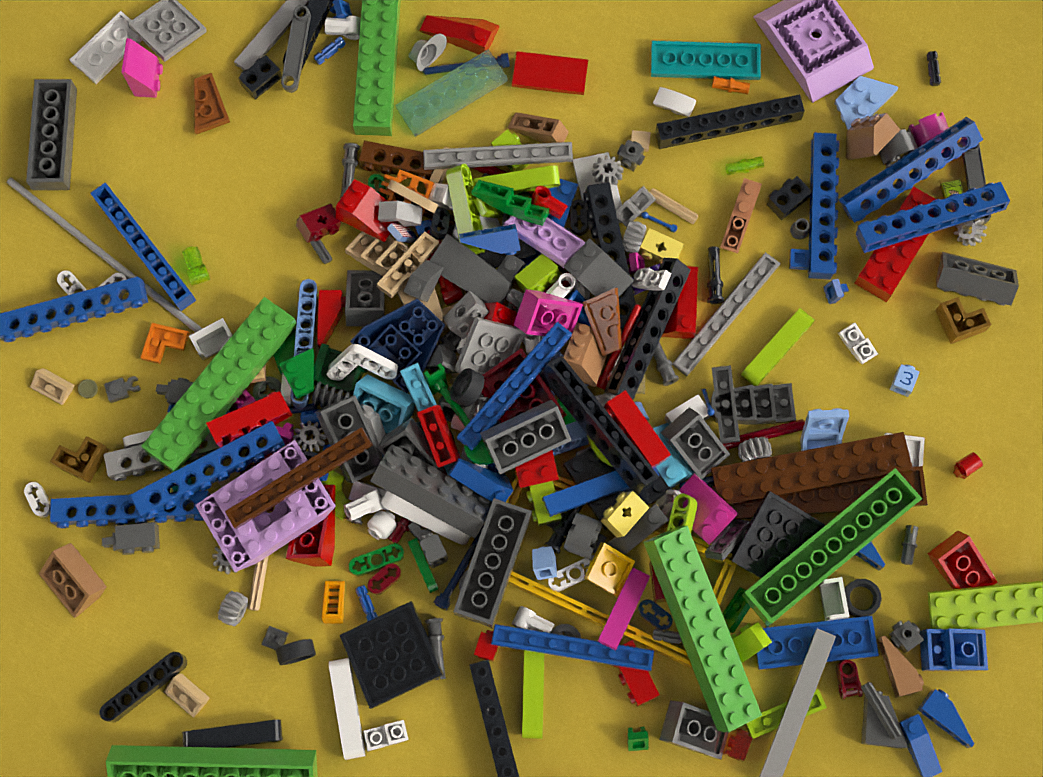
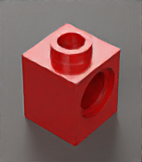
[474,630,499,663]

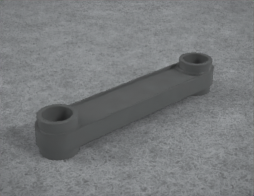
[281,5,311,93]
[962,143,991,225]

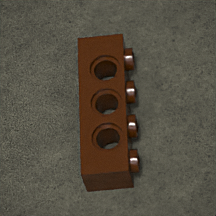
[359,140,434,182]

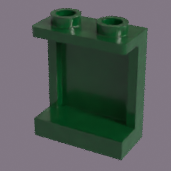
[314,343,367,395]

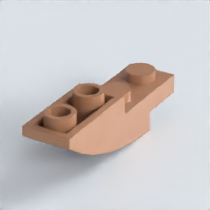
[720,178,762,254]

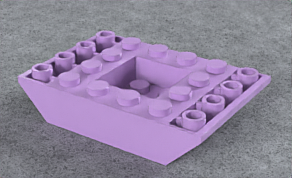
[754,0,874,103]
[196,440,336,572]

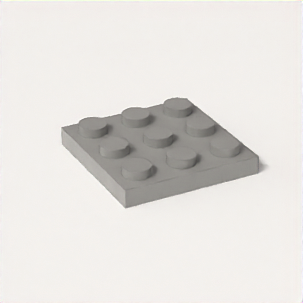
[128,0,206,62]
[454,317,525,375]

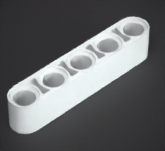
[381,491,471,545]
[329,658,365,760]

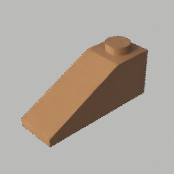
[508,112,569,143]
[877,636,924,698]

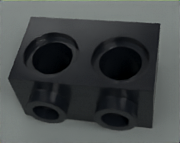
[238,55,282,100]
[767,176,812,221]

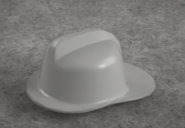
[409,34,447,71]

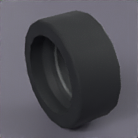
[450,368,484,407]
[844,579,882,617]
[276,639,316,665]

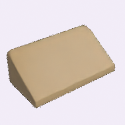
[30,368,74,405]
[164,673,209,718]

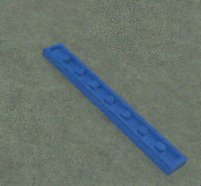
[457,322,572,451]
[491,624,654,671]

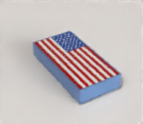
[387,223,418,243]

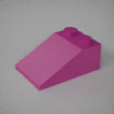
[122,38,163,98]
[514,289,583,339]
[671,473,738,545]

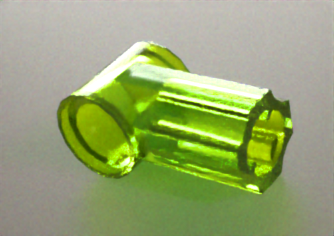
[182,246,210,286]

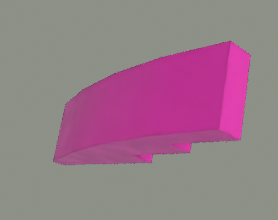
[598,567,650,650]

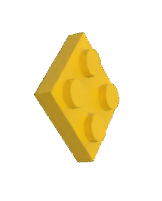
[584,542,635,597]

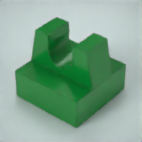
[627,726,649,751]

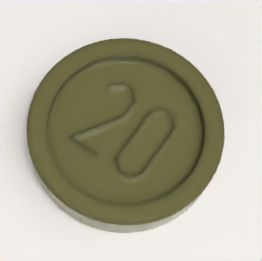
[78,379,98,399]

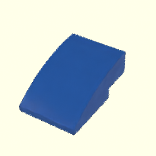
[919,629,988,671]

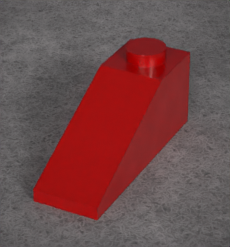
[317,290,346,350]

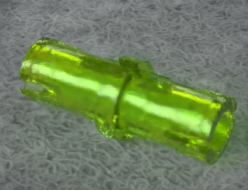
[725,156,764,175]

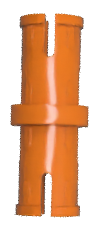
[712,76,750,95]

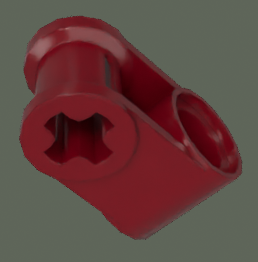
[836,660,863,700]

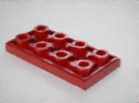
[512,51,589,95]

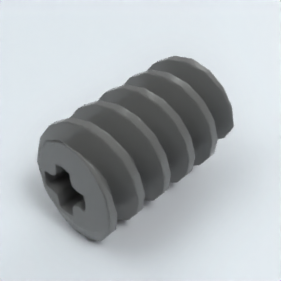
[312,381,350,408]

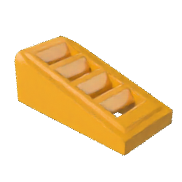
[322,581,345,624]

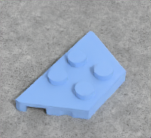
[834,76,898,130]

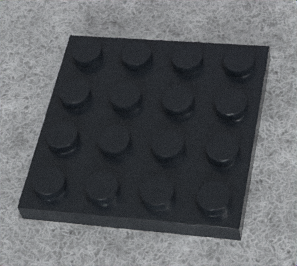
[563,448,671,531]
[730,491,826,579]
[340,601,444,709]

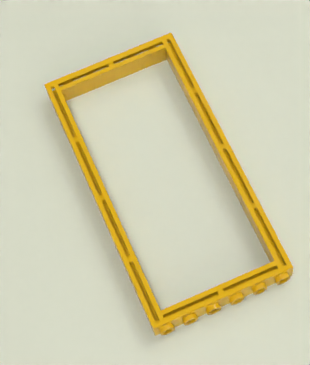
[506,470,737,668]

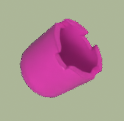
[908,112,949,153]

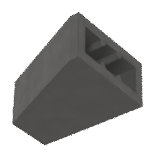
[862,691,907,749]

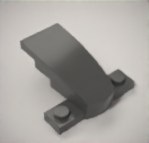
[430,234,526,304]
[710,365,796,444]

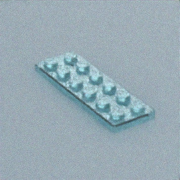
[395,49,508,137]

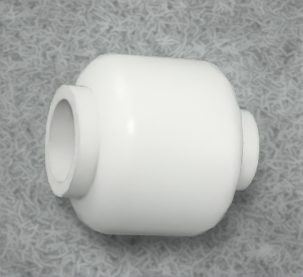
[367,511,397,540]

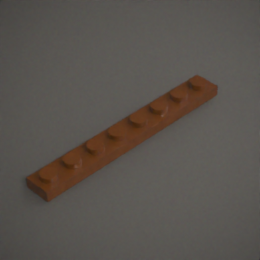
[225,427,373,529]

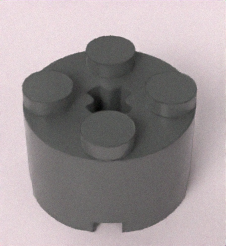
[879,129,918,168]
[564,513,603,559]

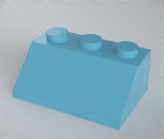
[353,374,415,433]
[653,423,694,489]

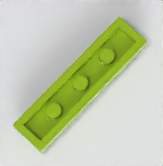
[745,689,827,739]

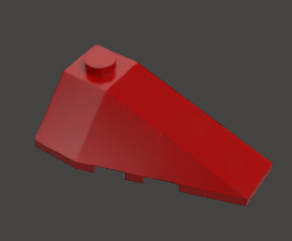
[419,15,500,57]
[286,484,336,567]

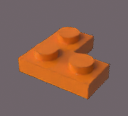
[141,323,190,364]

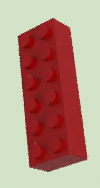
[854,186,936,302]

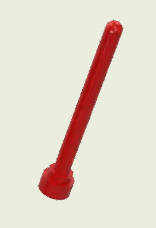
[596,304,641,390]

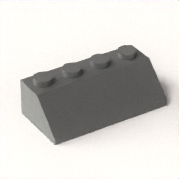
[936,252,1019,306]
[315,395,383,483]
[480,400,572,474]

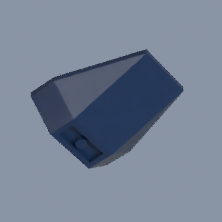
[350,298,445,393]

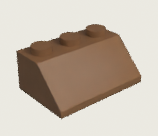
[846,113,900,160]
[563,322,607,387]
[39,543,107,618]

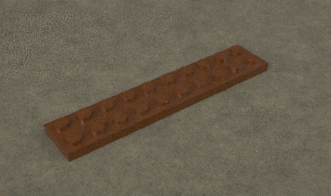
[711,432,913,505]
[730,466,928,519]

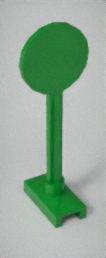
[424,363,493,465]

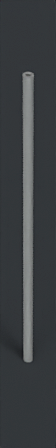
[7,178,203,333]

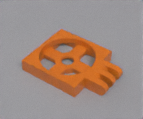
[378,170,434,216]

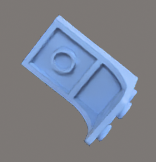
[800,408,849,451]

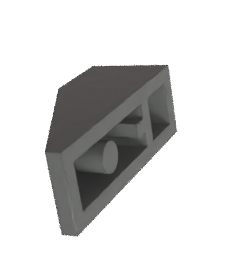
[608,504,668,555]

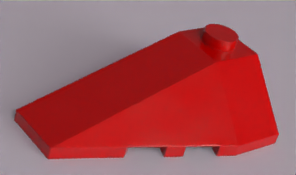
[661,266,698,339]

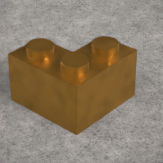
[935,297,992,344]
[50,436,109,483]

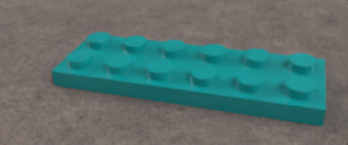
[651,41,761,80]

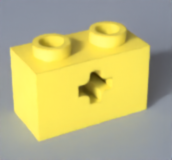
[639,228,684,265]
[601,491,649,538]

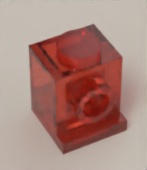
[723,728,752,762]

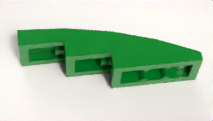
[471,180,549,226]

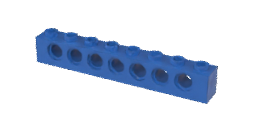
[838,117,983,223]
[808,132,839,280]
[90,182,196,311]
[856,182,1010,253]
[0,277,148,342]
[130,421,285,519]
[50,490,211,528]

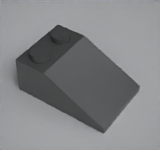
[563,238,634,298]
[345,270,385,326]
[661,407,730,480]
[378,418,444,472]
[659,700,729,760]

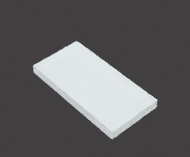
[70,11,142,84]
[573,152,622,229]

